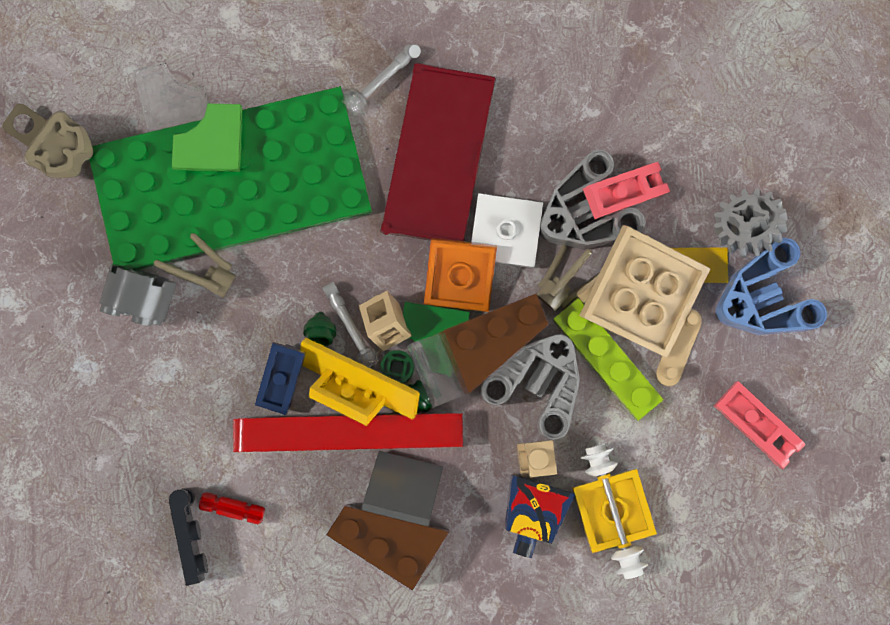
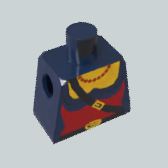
[505,474,575,558]

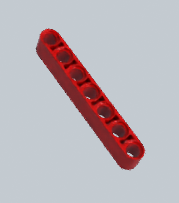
[233,413,464,452]

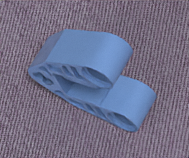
[716,238,827,335]

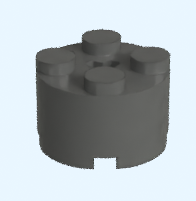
[99,264,176,326]

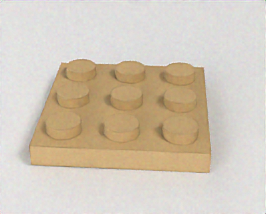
[579,225,710,358]

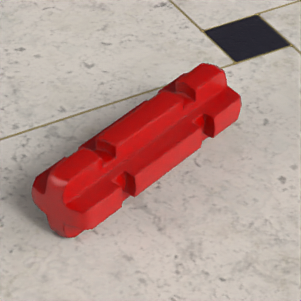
[199,492,265,525]

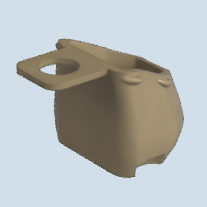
[2,104,93,178]

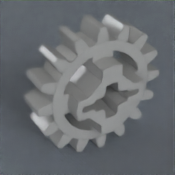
[714,188,788,257]

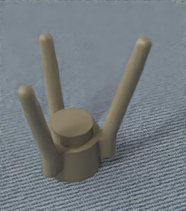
[154,233,236,298]
[536,245,600,311]

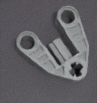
[539,150,646,250]
[480,335,580,440]

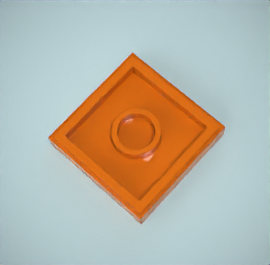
[424,238,497,312]

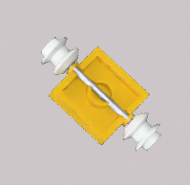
[572,443,657,579]

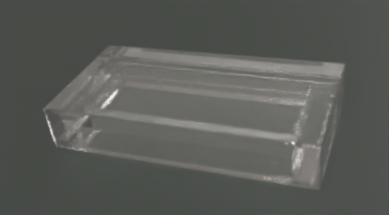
[407,334,464,408]

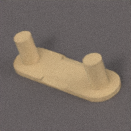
[656,309,702,386]

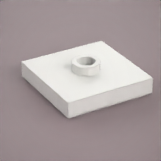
[471,193,543,268]

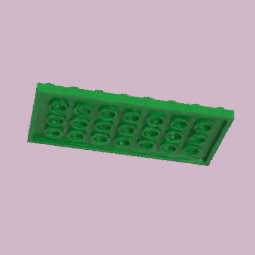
[90,86,372,271]

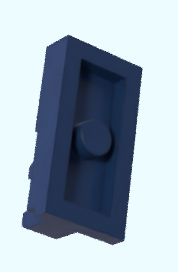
[255,342,306,415]

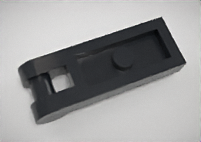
[169,488,208,586]

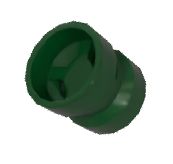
[381,350,414,384]

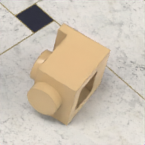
[359,291,412,351]
[517,440,557,478]

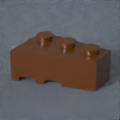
[438,294,549,394]
[326,504,449,591]

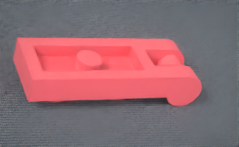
[583,162,670,219]
[714,381,805,470]

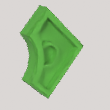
[172,103,242,172]

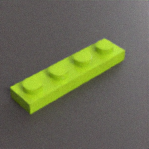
[553,298,664,421]

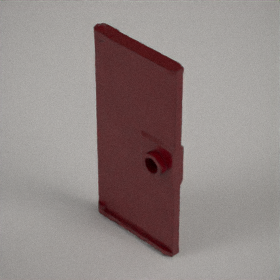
[380,63,496,242]

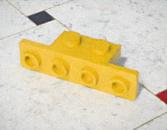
[300,338,420,426]

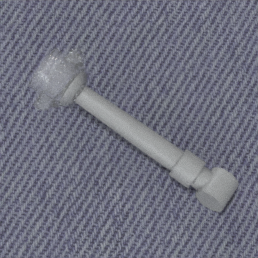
[342,44,421,116]
[322,281,384,369]

